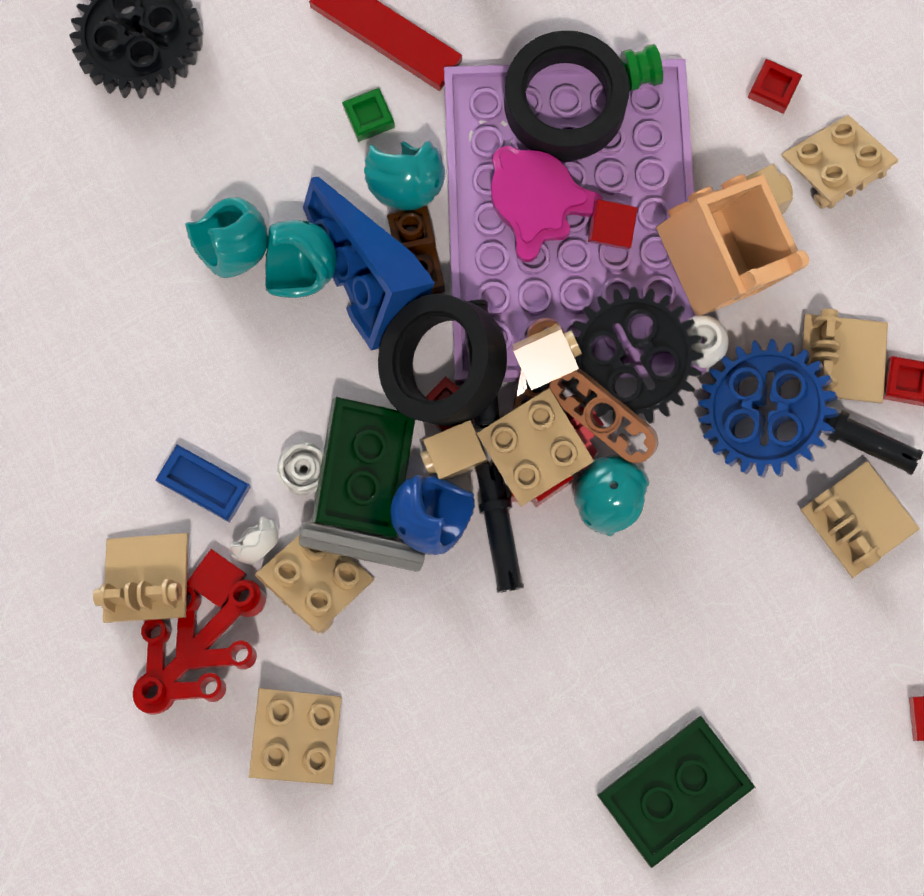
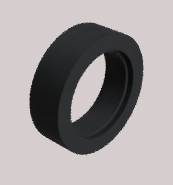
[504,30,629,161]
[378,294,507,426]

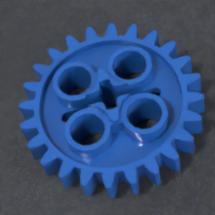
[698,339,839,478]

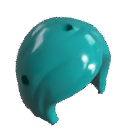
[364,141,445,210]
[185,197,268,278]
[265,220,337,298]
[574,455,650,536]

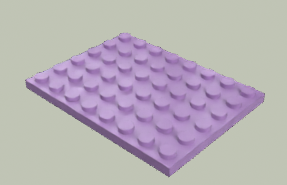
[444,59,707,384]

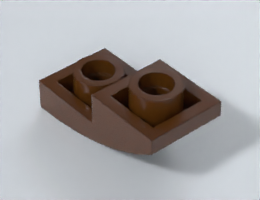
[387,206,445,294]

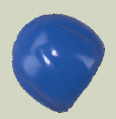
[390,475,475,555]

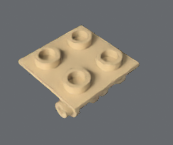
[782,115,898,209]
[799,309,888,404]
[476,388,594,507]
[800,461,920,578]
[93,533,189,623]
[255,534,374,634]
[248,688,342,785]

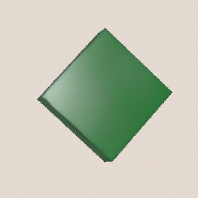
[342,88,395,142]

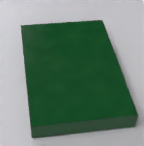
[312,397,415,539]
[597,716,755,868]

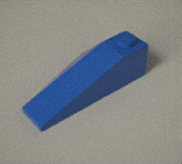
[303,177,435,351]

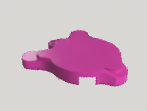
[491,146,603,262]

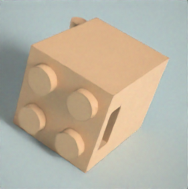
[656,174,809,316]

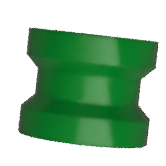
[620,44,663,91]

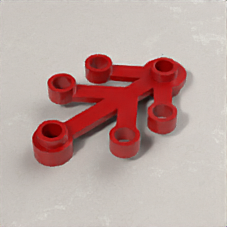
[133,580,266,715]

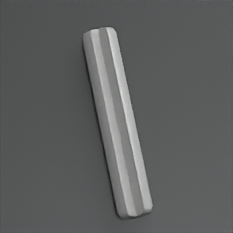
[299,522,425,572]

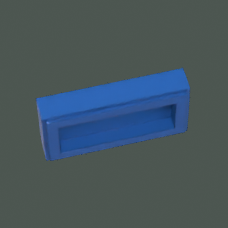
[155,444,251,523]

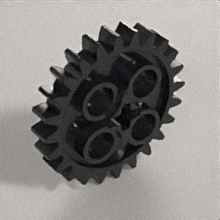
[69,0,203,99]
[572,287,704,424]

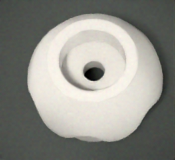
[687,315,729,368]
[277,442,323,495]
[230,517,278,564]

